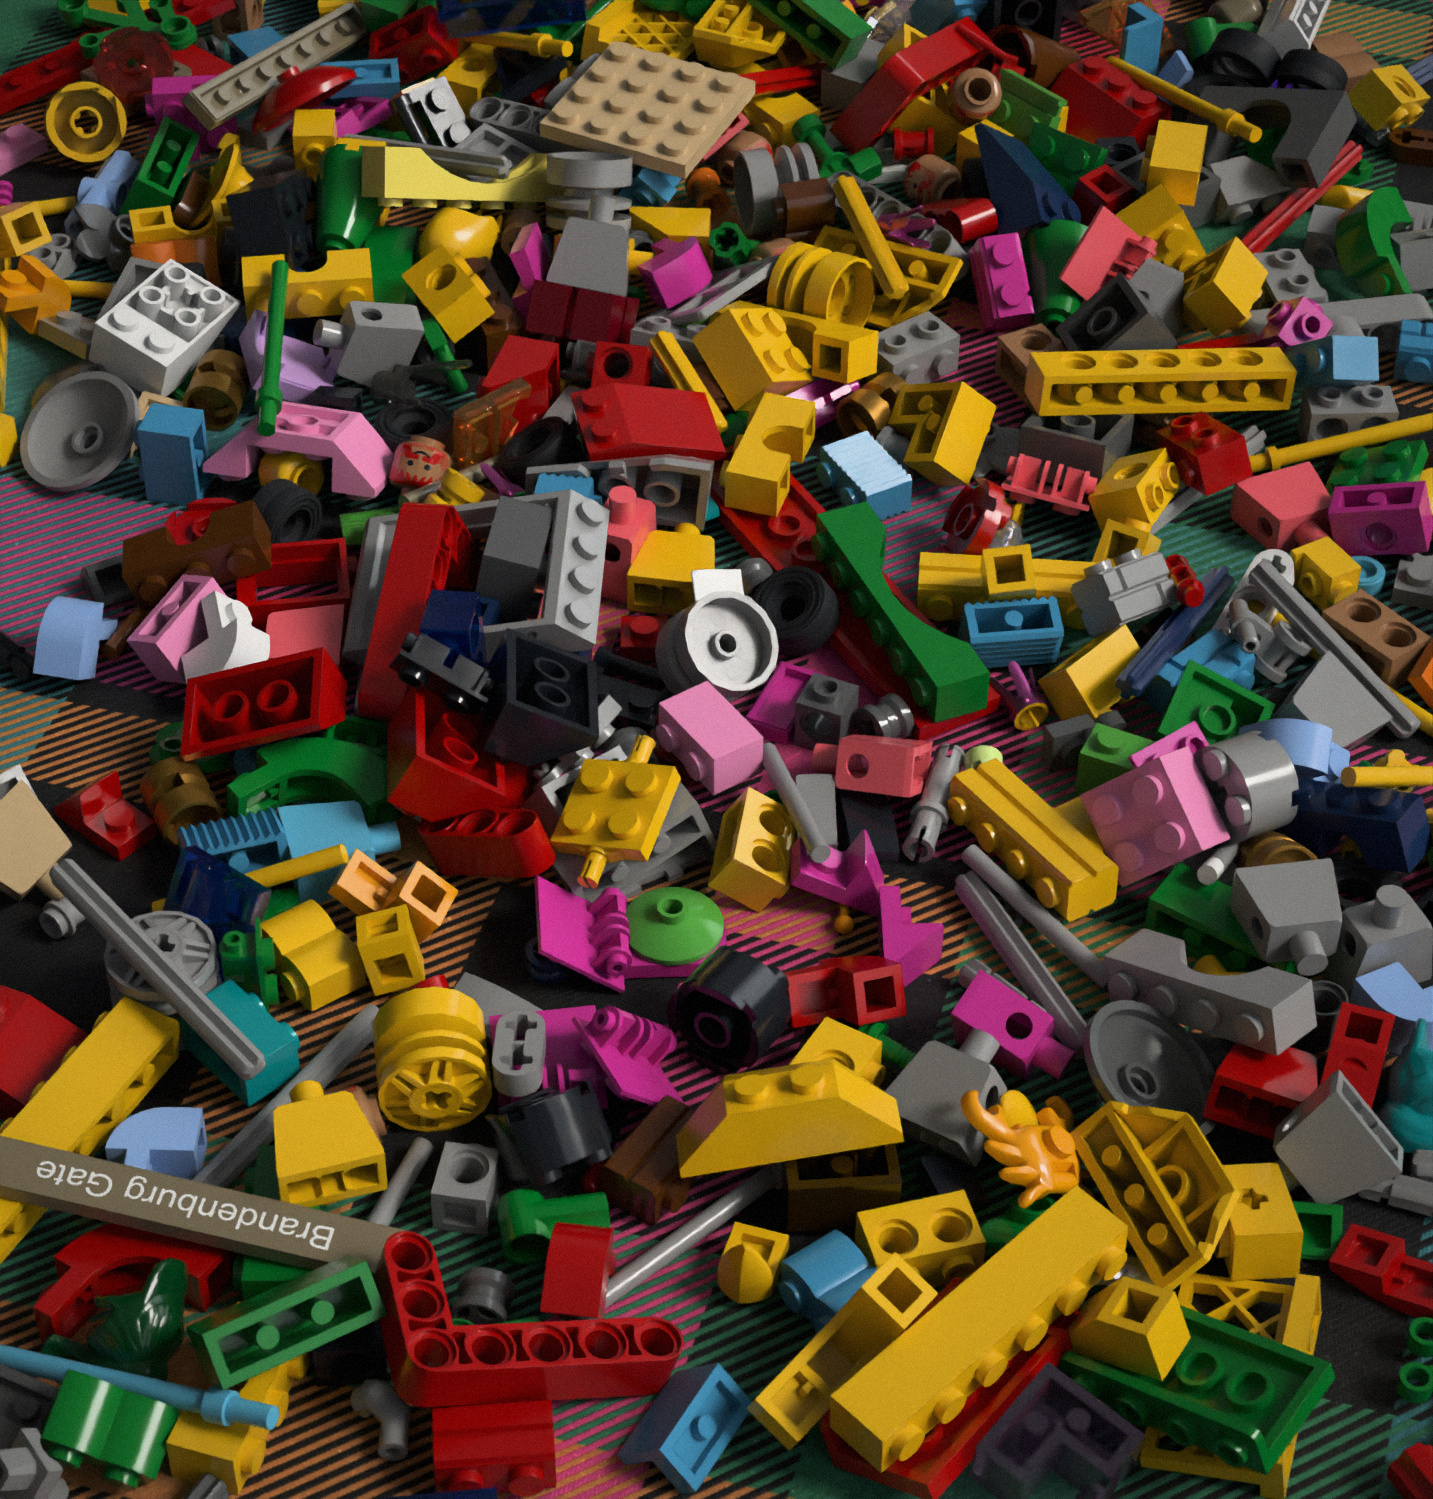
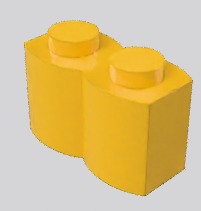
[261,899,367,1011]

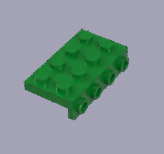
[1058,1305,1335,1475]

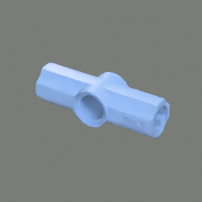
[64,150,140,237]

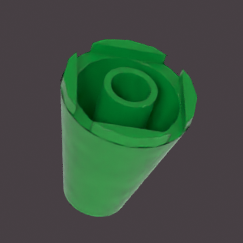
[315,144,386,259]
[1021,219,1088,337]

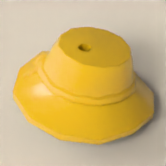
[187,143,254,229]

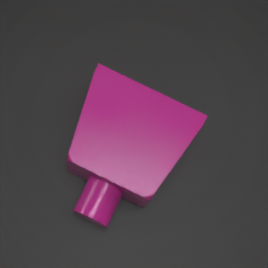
[951,969,1076,1080]

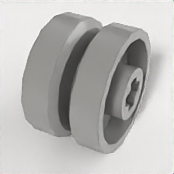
[655,590,779,703]

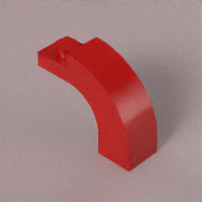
[33,1223,237,1343]

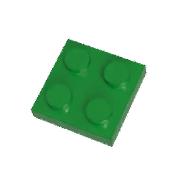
[1325,439,1429,498]

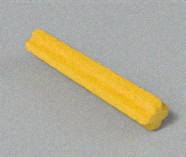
[832,175,909,301]

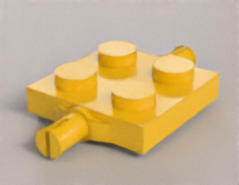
[550,735,681,889]

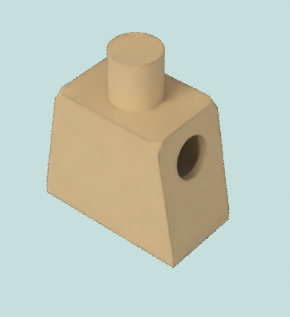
[0,779,72,902]

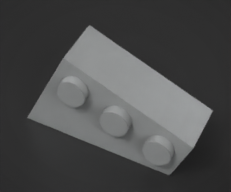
[551,781,717,903]

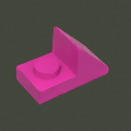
[790,829,884,917]
[877,886,944,988]

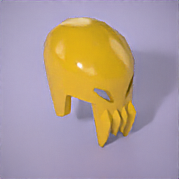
[418,207,503,261]

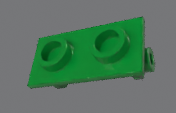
[219,917,280,1014]

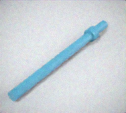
[0,1344,279,1430]

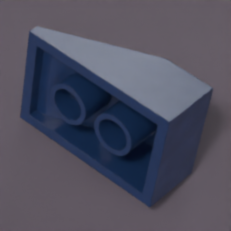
[974,123,1081,246]

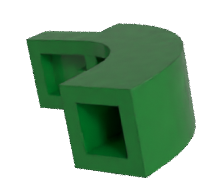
[1335,187,1413,298]
[226,737,405,826]

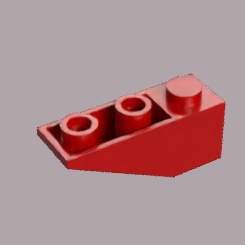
[1320,1001,1396,1109]

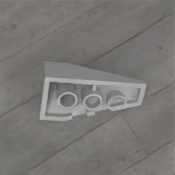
[525,454,714,531]

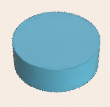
[1351,556,1386,596]

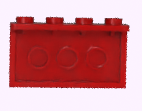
[820,1277,1073,1499]

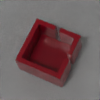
[525,279,640,346]

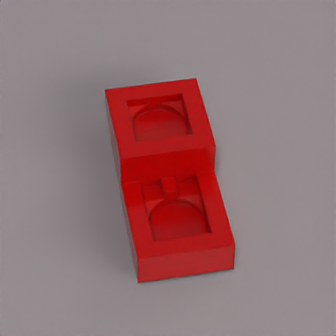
[1329,1223,1433,1319]

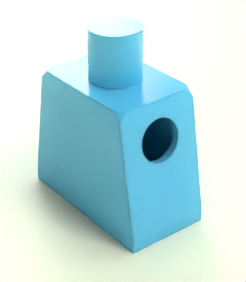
[277,800,401,904]

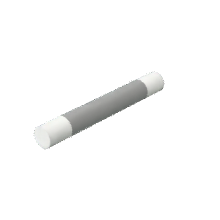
[1197,839,1248,885]

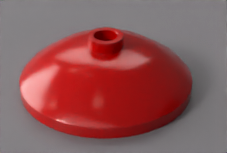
[251,65,358,136]

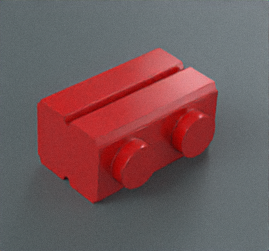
[432,1400,557,1499]

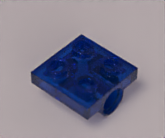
[162,845,272,983]

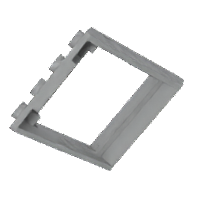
[342,489,610,668]

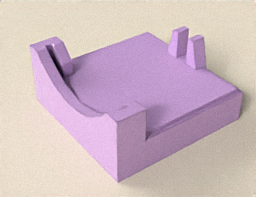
[238,309,337,405]

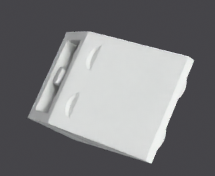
[88,259,241,397]

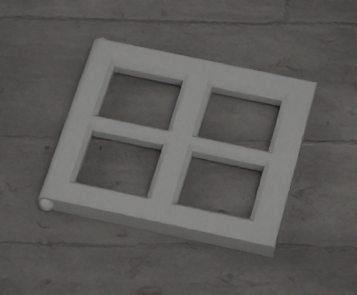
[635,254,781,326]

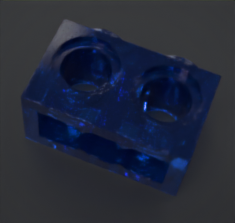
[420,589,488,669]

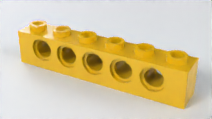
[1024,347,1297,416]

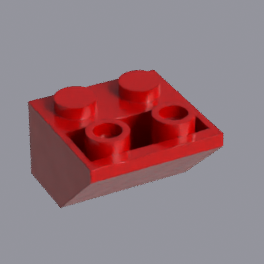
[476,335,560,457]

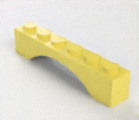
[361,146,565,211]

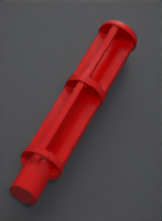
[1165,554,1205,607]

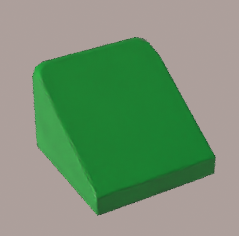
[1292,1201,1343,1261]

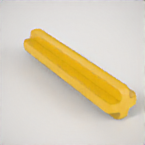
[649,330,728,435]

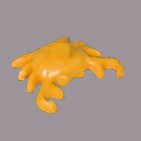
[960,1090,1096,1209]

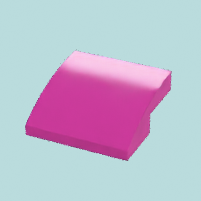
[287,96,392,138]
[509,222,550,336]

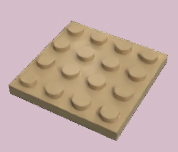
[540,41,755,179]

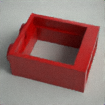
[236,538,357,633]

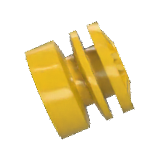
[767,241,876,328]
[372,987,492,1132]

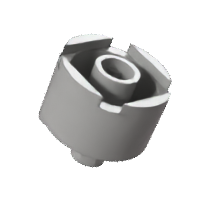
[1193,730,1299,844]

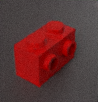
[369,4,459,87]
[1155,411,1253,496]

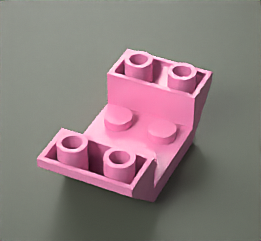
[203,401,394,501]

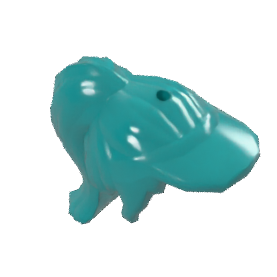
[1376,1018,1433,1153]

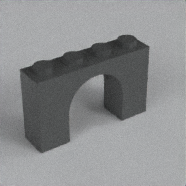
[1184,86,1357,189]

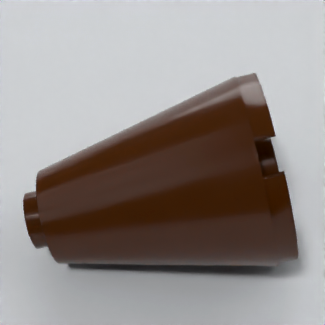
[977,24,1081,90]

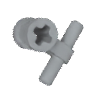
[1229,599,1312,684]

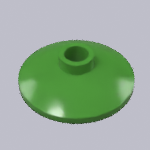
[624,887,724,966]

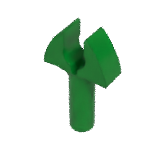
[421,315,468,395]

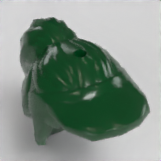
[40,1258,189,1381]

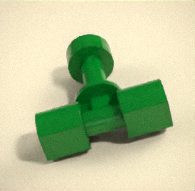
[791,114,882,182]

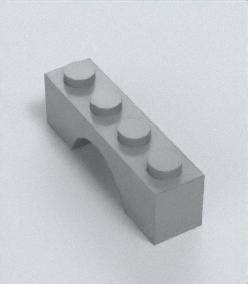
[1103,928,1317,1056]

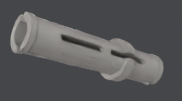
[902,743,965,863]

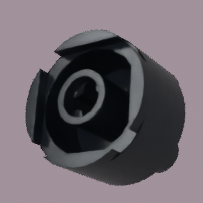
[667,946,791,1074]
[485,1077,613,1188]

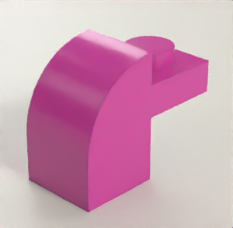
[637,236,713,309]

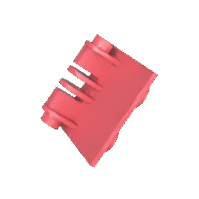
[1058,205,1157,301]
[1001,453,1098,516]

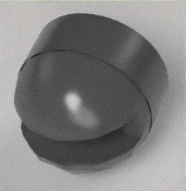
[194,35,225,61]

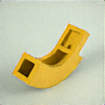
[746,1252,938,1451]

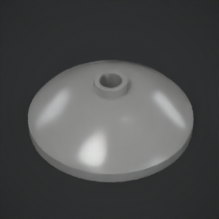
[20,371,140,492]

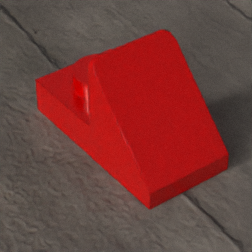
[53,770,158,862]

